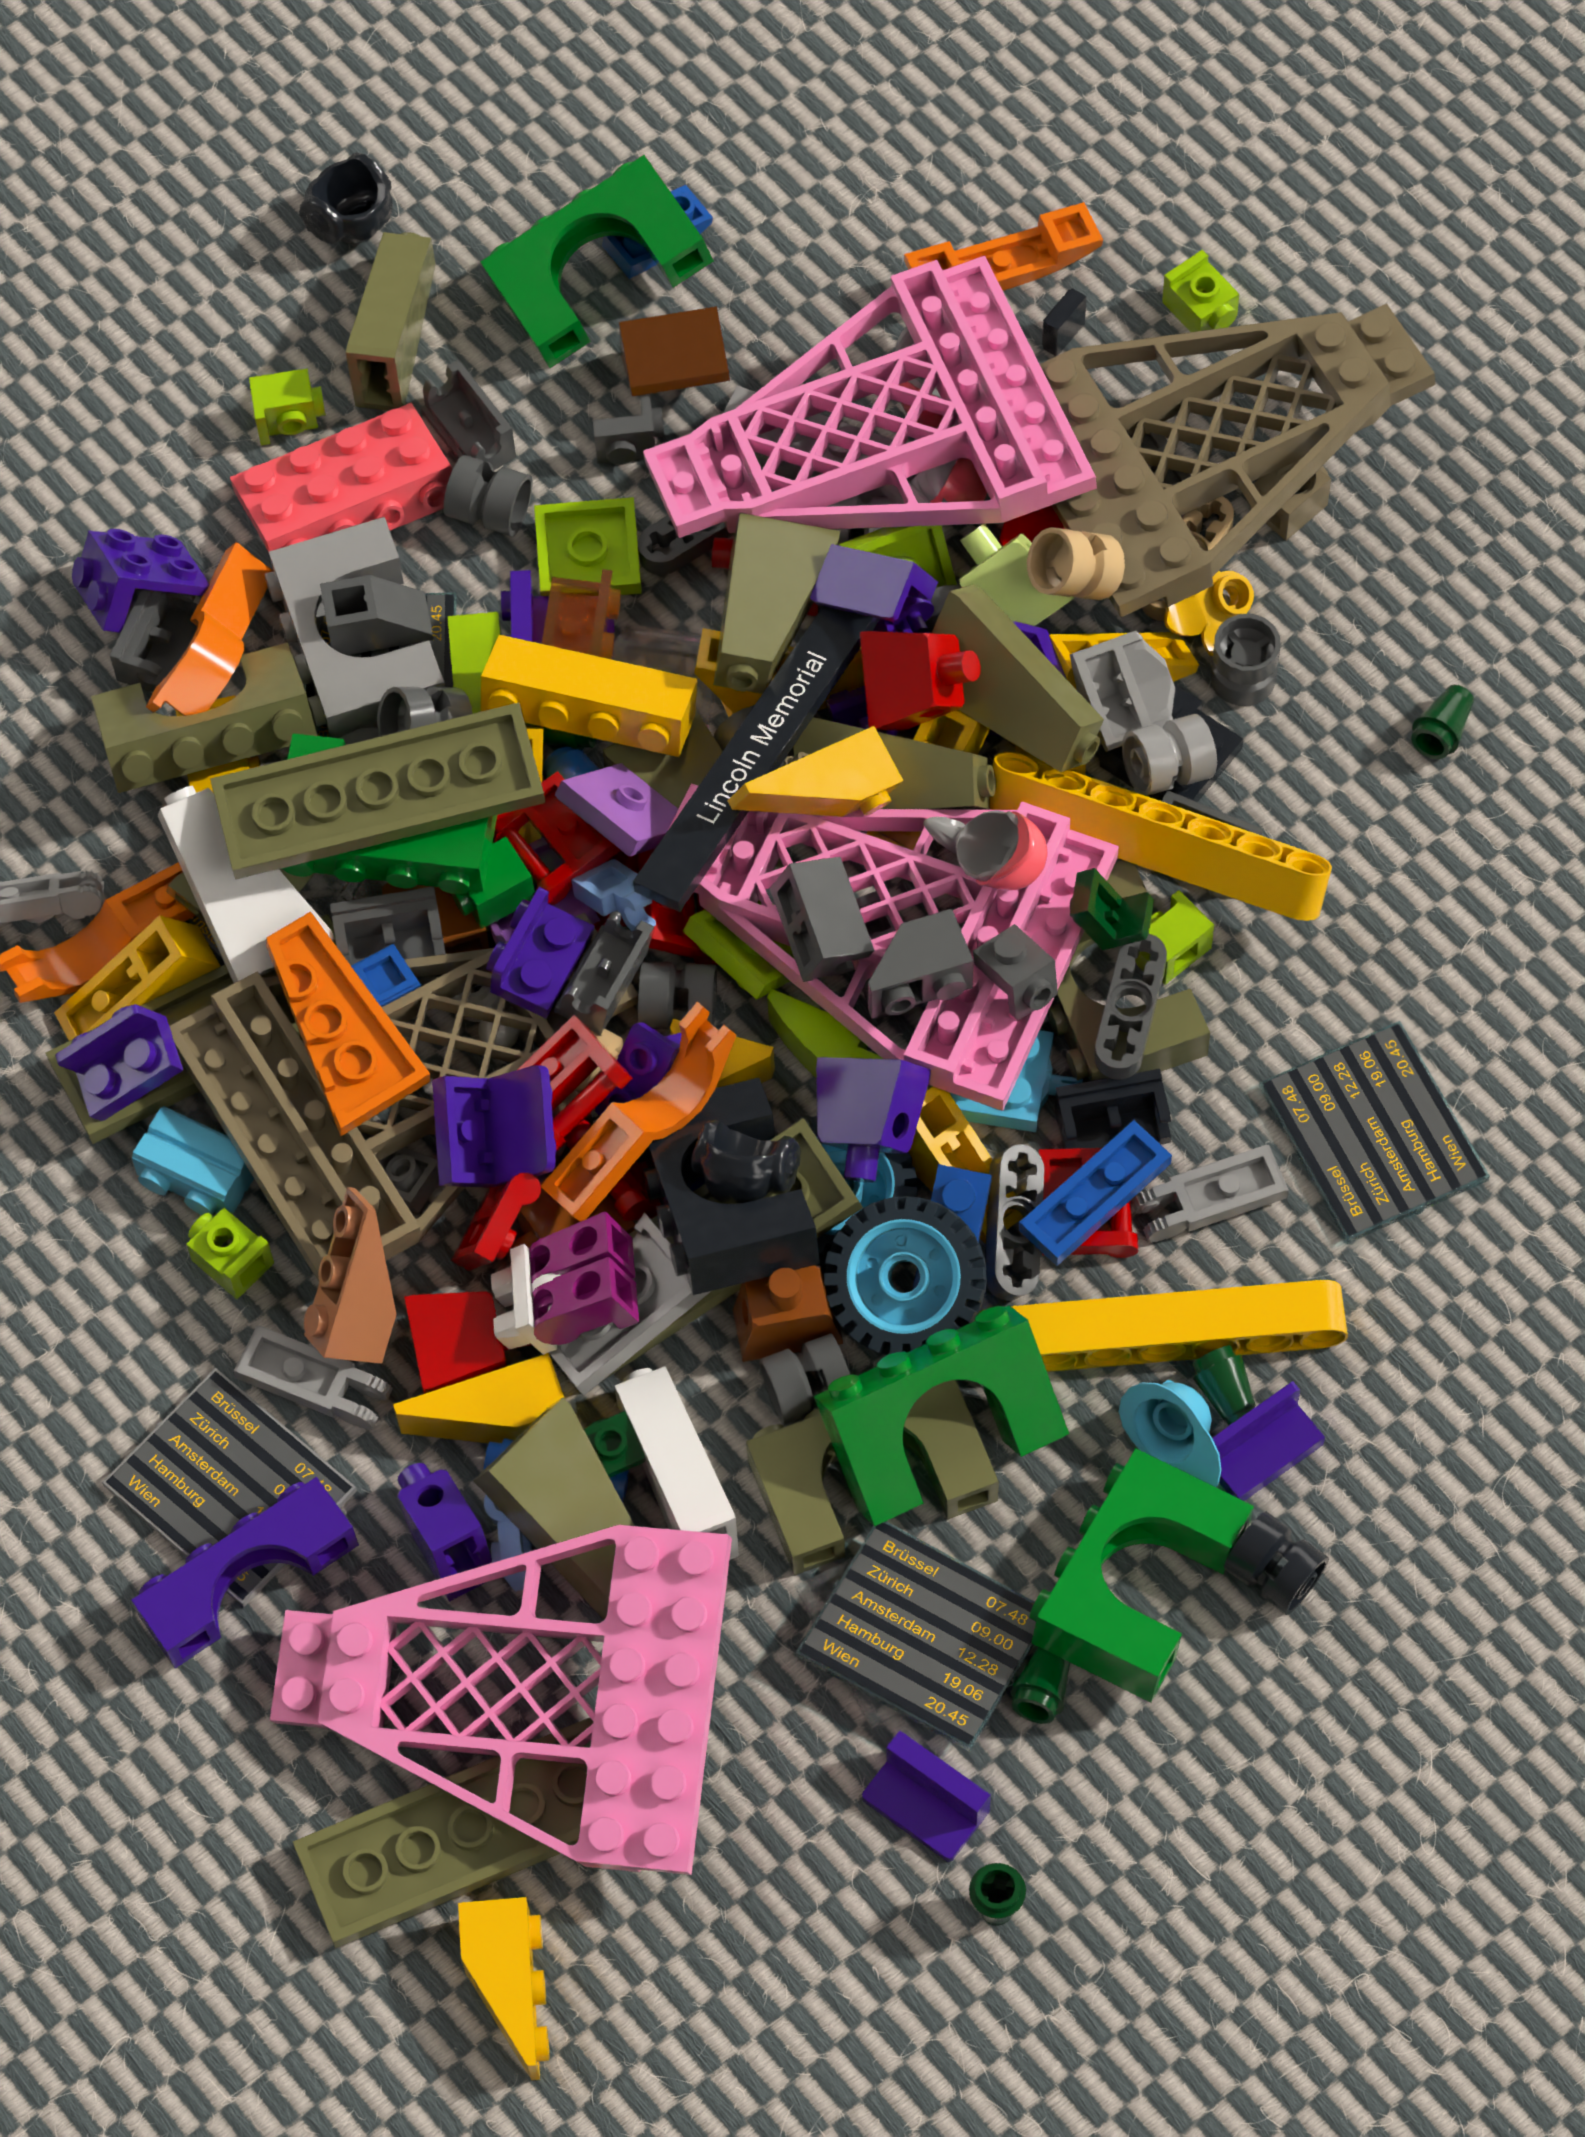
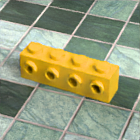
[481,635,697,757]

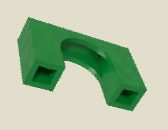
[480,155,714,368]
[281,733,497,894]
[814,1305,1069,1526]
[1029,1448,1254,1703]

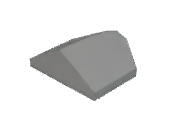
[1070,630,1175,751]

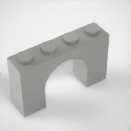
[264,517,445,738]

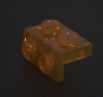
[542,569,621,660]

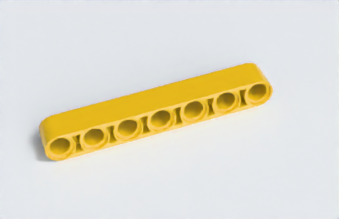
[990,752,1332,921]
[973,1280,1348,1372]

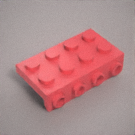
[230,402,452,552]

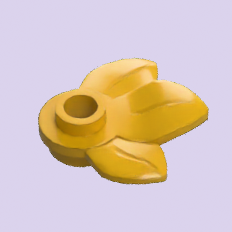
[1164,571,1254,656]

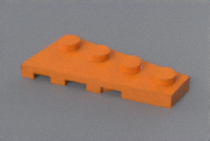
[266,911,430,1136]

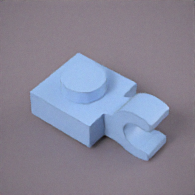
[571,858,656,931]
[484,1495,533,1591]

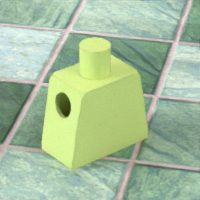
[959,524,1075,626]

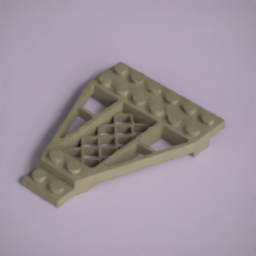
[1040,303,1435,617]
[169,912,639,1281]

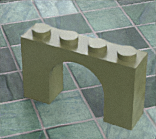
[91,642,317,793]
[1047,860,1210,1082]
[746,1380,999,1576]

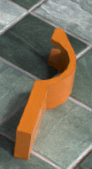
[146,542,273,716]
[0,862,195,1003]
[541,1002,736,1222]

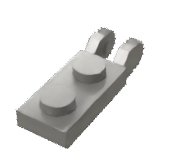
[0,870,104,926]
[1131,1144,1289,1243]
[233,1325,393,1430]

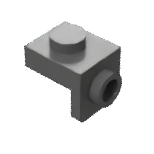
[593,394,664,464]
[973,924,1058,1020]

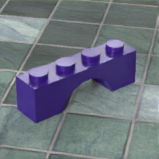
[131,1476,359,1669]

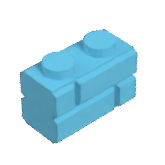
[132,1106,254,1215]

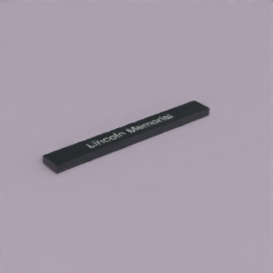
[633,606,880,912]

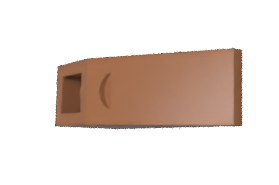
[304,1187,397,1364]

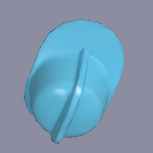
[1119,1380,1222,1487]

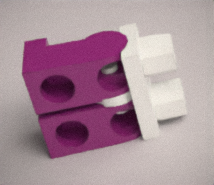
[491,1211,639,1355]

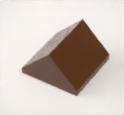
[619,306,730,397]

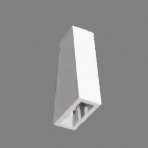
[158,786,336,983]
[615,1366,739,1559]

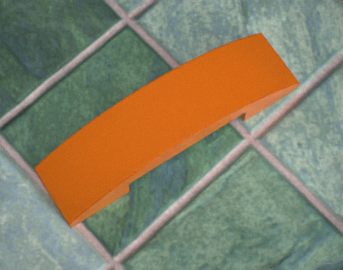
[904,202,1103,291]

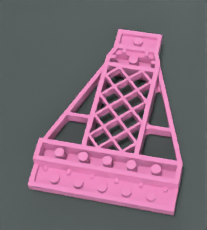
[643,256,1097,538]
[668,783,1119,1111]
[270,1525,732,1875]

